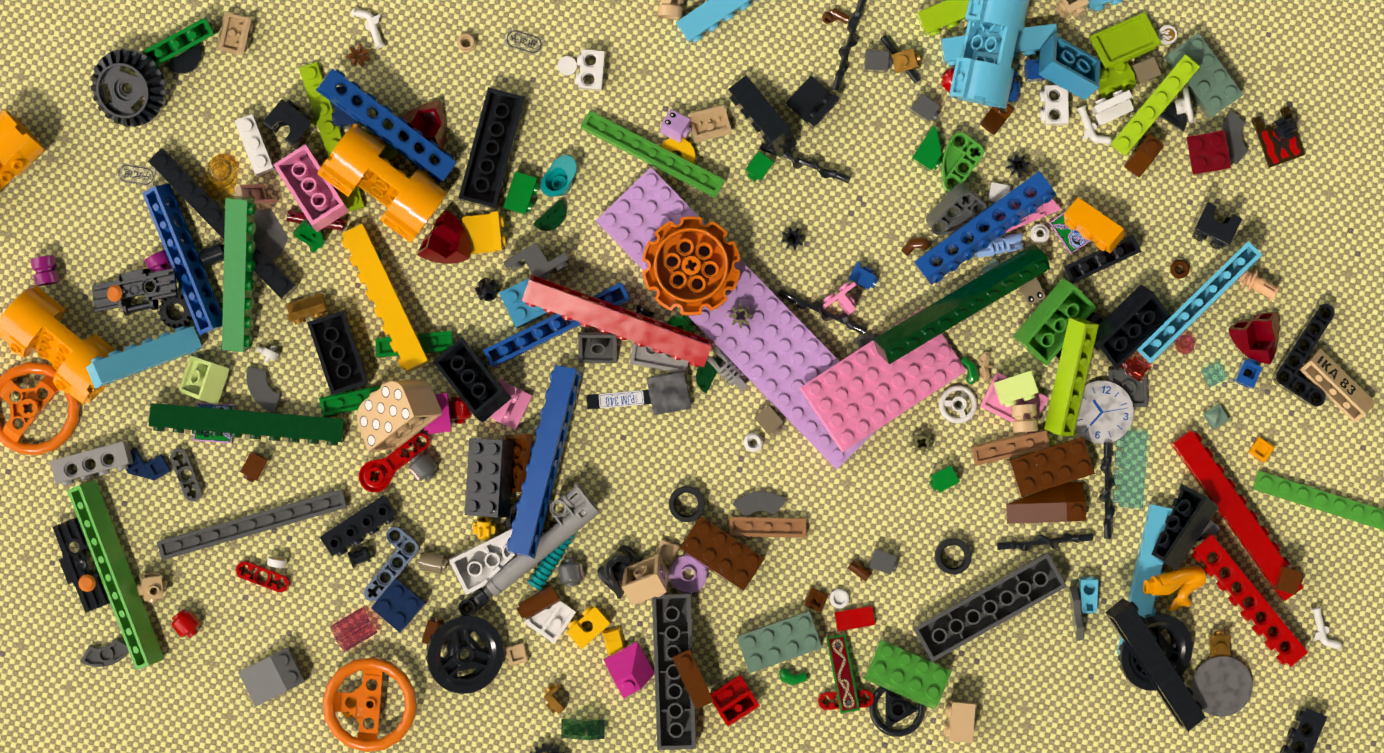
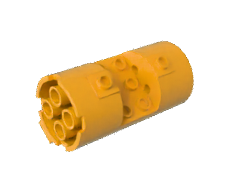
[0,109,46,191]
[317,123,448,243]
[0,285,116,406]

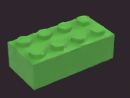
[1013,278,1096,366]
[863,640,952,710]

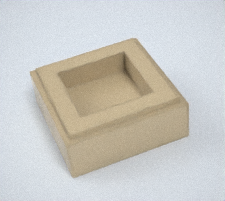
[655,539,679,563]
[505,642,529,666]

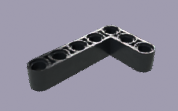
[1272,304,1335,407]

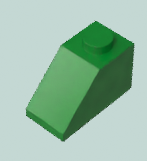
[911,126,942,172]

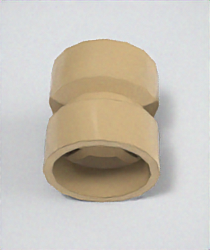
[657,0,684,20]
[1011,404,1038,433]

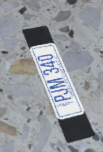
[586,390,651,410]

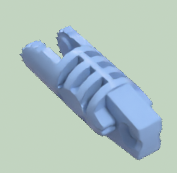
[975,233,1024,258]

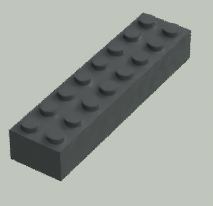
[912,552,1067,662]
[652,593,696,750]

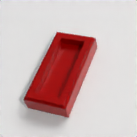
[834,606,875,631]

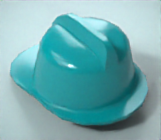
[540,155,577,197]

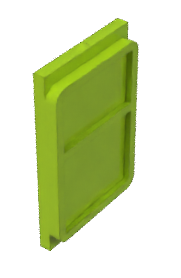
[1089,12,1161,69]

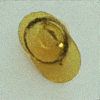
[206,154,238,200]

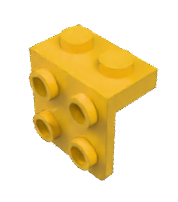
[462,211,506,255]

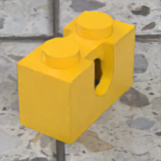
[567,606,611,649]

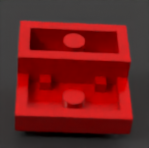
[711,675,760,727]

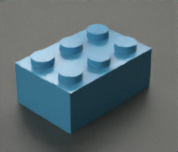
[1039,34,1101,100]

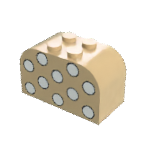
[357,379,442,452]

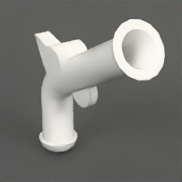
[351,8,385,49]
[1076,105,1112,145]
[1311,607,1342,650]

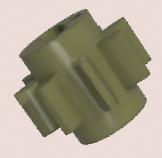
[729,304,753,328]
[909,431,933,455]

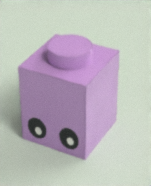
[660,109,692,143]

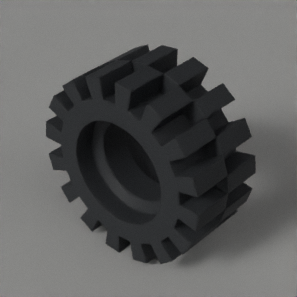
[158,294,193,329]

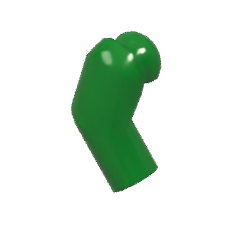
[960,356,979,384]
[779,668,808,686]

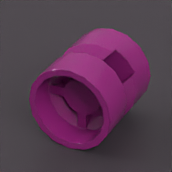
[144,250,172,273]
[30,255,60,286]

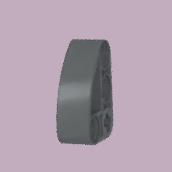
[926,183,987,235]

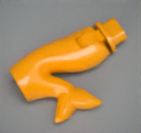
[1143,566,1206,611]

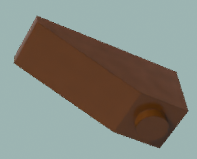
[672,648,714,709]

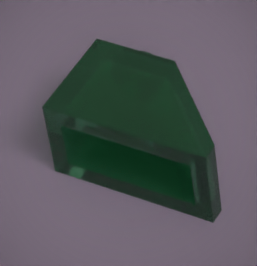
[561,718,605,740]

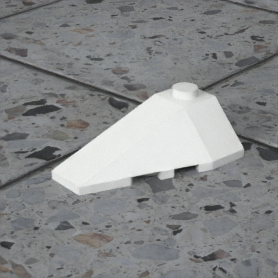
[448,529,515,595]

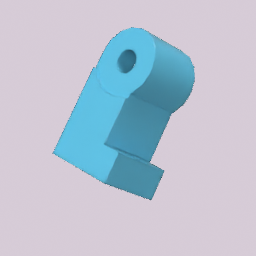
[1078,577,1098,614]

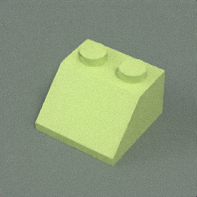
[178,355,230,405]

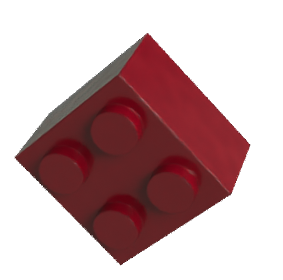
[1186,130,1232,176]

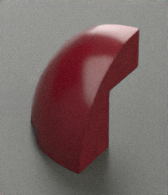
[399,100,446,151]
[417,210,470,264]
[1228,312,1279,364]

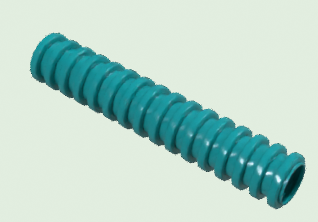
[528,531,578,590]

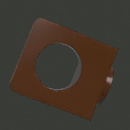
[980,103,1015,135]

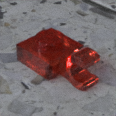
[1119,356,1152,382]

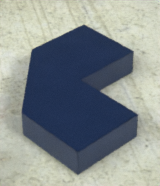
[126,447,172,481]

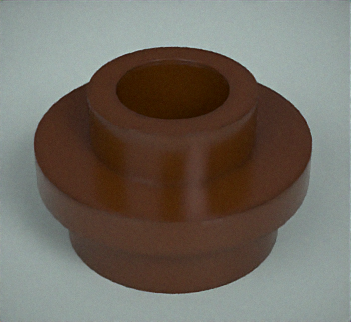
[1170,260,1189,279]

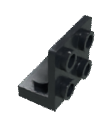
[786,76,840,129]

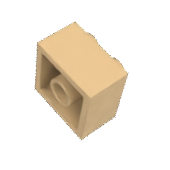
[622,554,669,605]
[943,699,976,743]

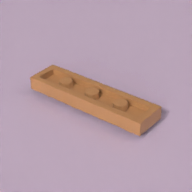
[971,429,1050,466]
[729,517,806,538]

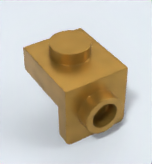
[891,49,922,73]
[544,683,565,715]

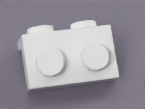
[1092,89,1134,126]

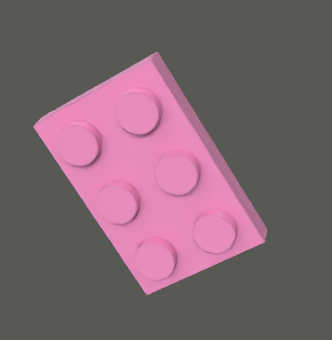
[979,372,1049,422]

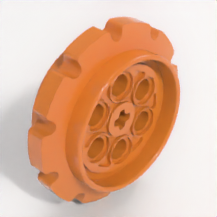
[642,216,740,316]

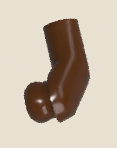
[822,8,851,24]
[901,237,930,256]

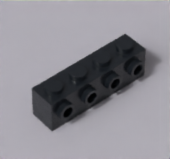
[319,495,398,557]

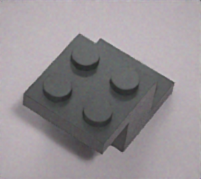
[503,243,570,280]

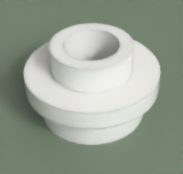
[1030,224,1049,243]
[744,433,763,452]

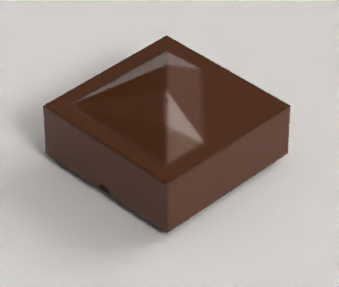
[803,587,828,613]

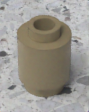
[418,552,448,574]

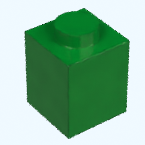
[745,151,774,183]
[928,465,960,493]

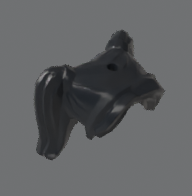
[597,545,643,599]

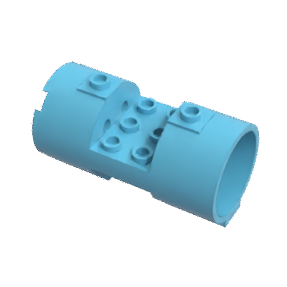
[949,0,1029,108]

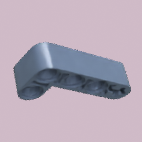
[364,527,420,601]

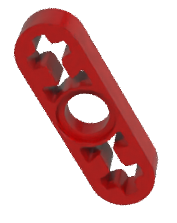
[236,561,290,592]
[818,689,874,710]

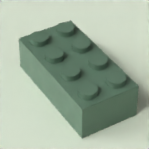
[1164,33,1243,120]
[737,610,822,673]

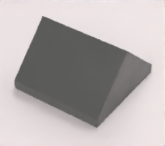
[578,332,617,363]

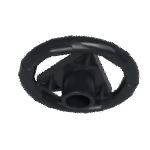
[869,686,925,737]

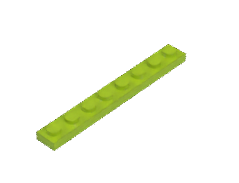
[299,62,365,213]

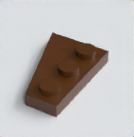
[505,434,533,492]

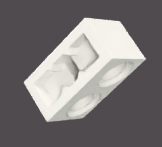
[575,49,605,92]
[1040,85,1069,126]

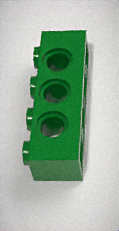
[141,17,216,65]

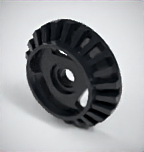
[91,48,167,127]
[1118,613,1193,691]
[426,614,504,694]

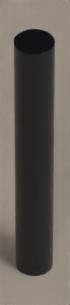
[880,34,921,84]

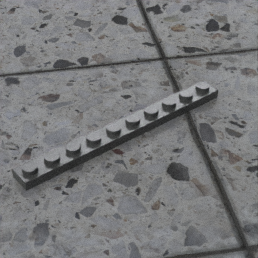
[157,489,348,560]

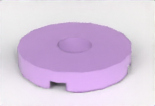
[669,555,707,593]

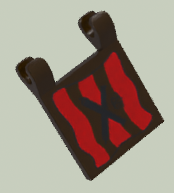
[1252,107,1305,168]

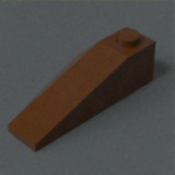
[1006,482,1086,524]

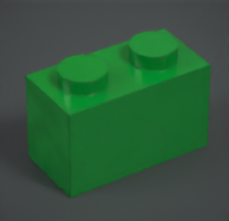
[503,171,540,216]

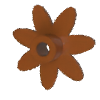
[346,44,371,67]

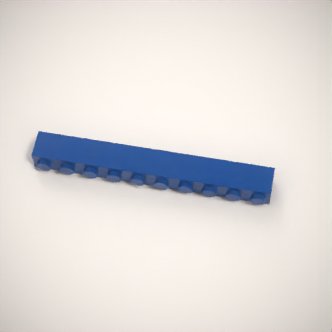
[507,365,582,559]

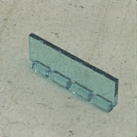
[1112,431,1148,509]

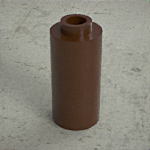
[517,584,561,620]

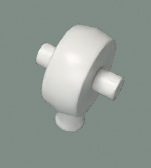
[256,345,279,363]

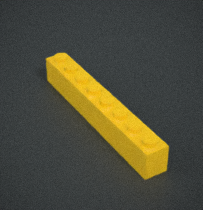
[341,224,430,373]

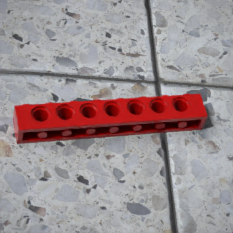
[1192,533,1308,667]

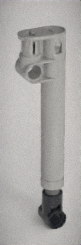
[458,483,600,616]

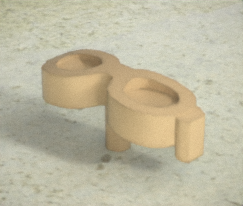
[979,352,993,381]

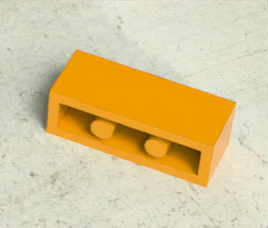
[1064,197,1125,253]

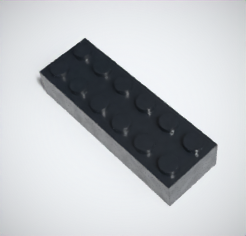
[458,87,526,210]

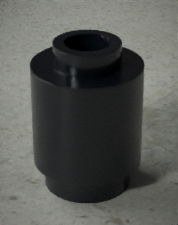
[199,242,224,266]

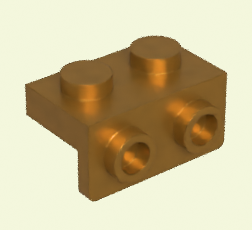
[286,293,328,325]

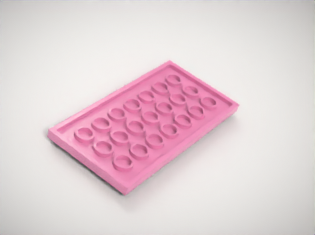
[799,308,966,453]

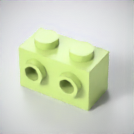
[993,371,1038,407]

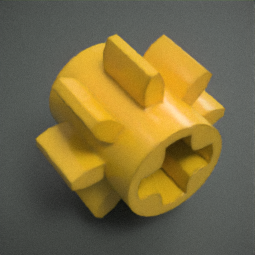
[473,517,496,540]

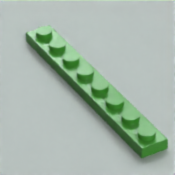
[581,111,725,198]
[1252,471,1384,531]

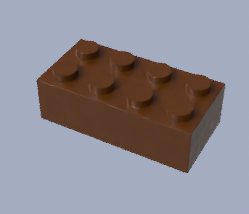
[1007,437,1095,497]
[678,516,765,592]

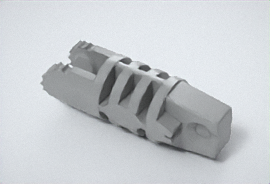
[707,348,748,391]

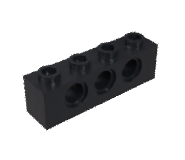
[1061,234,1142,284]
[1280,706,1327,753]

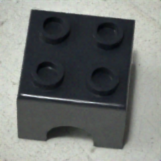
[263,99,316,149]
[1189,202,1242,250]

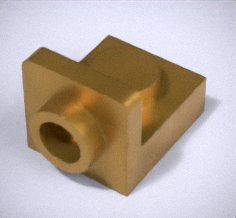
[1208,631,1231,659]

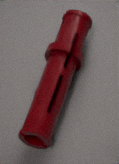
[286,210,345,231]

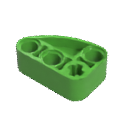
[941,132,984,193]

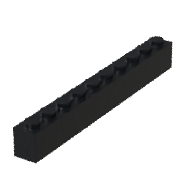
[148,148,298,300]

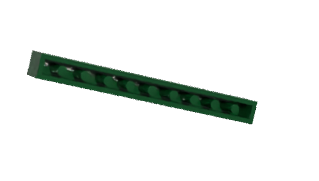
[873,244,1050,364]
[148,403,345,446]

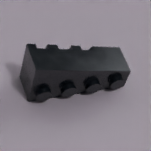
[728,75,797,158]
[1151,483,1219,571]

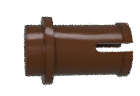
[847,559,872,582]

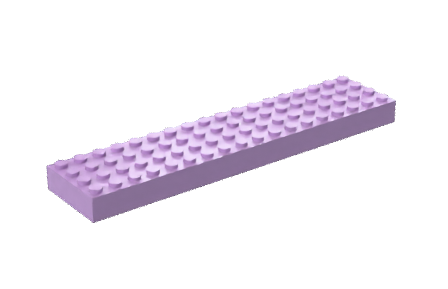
[596,168,877,469]

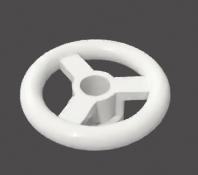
[1175,86,1195,123]
[939,385,977,424]

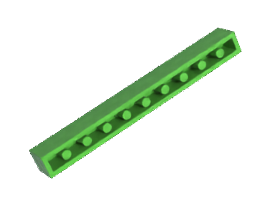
[67,480,165,670]

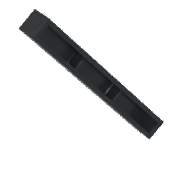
[1105,598,1206,732]

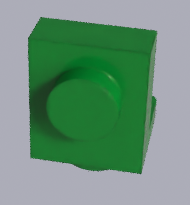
[293,219,325,253]

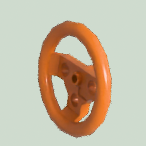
[0,362,80,456]
[322,657,417,752]

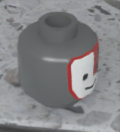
[409,452,438,482]
[558,558,584,587]

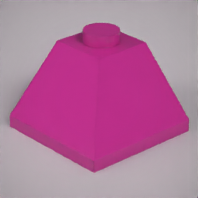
[603,641,655,698]

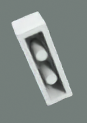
[235,114,276,177]

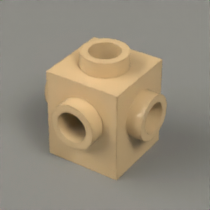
[137,571,166,603]

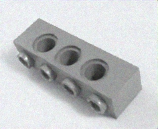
[50,441,134,486]

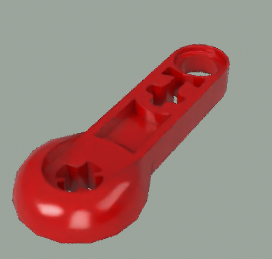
[359,433,430,493]

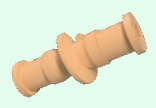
[1238,269,1280,302]

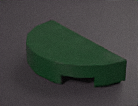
[533,200,566,231]
[696,358,723,394]

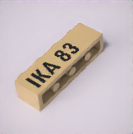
[1300,348,1375,423]

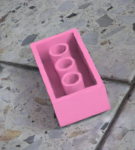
[273,144,349,232]

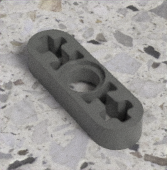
[170,448,203,502]

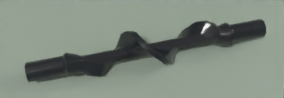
[832,0,866,91]
[760,142,851,184]
[778,289,868,335]
[1099,443,1115,539]
[997,533,1093,551]

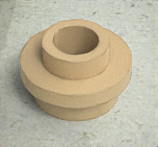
[457,33,476,52]

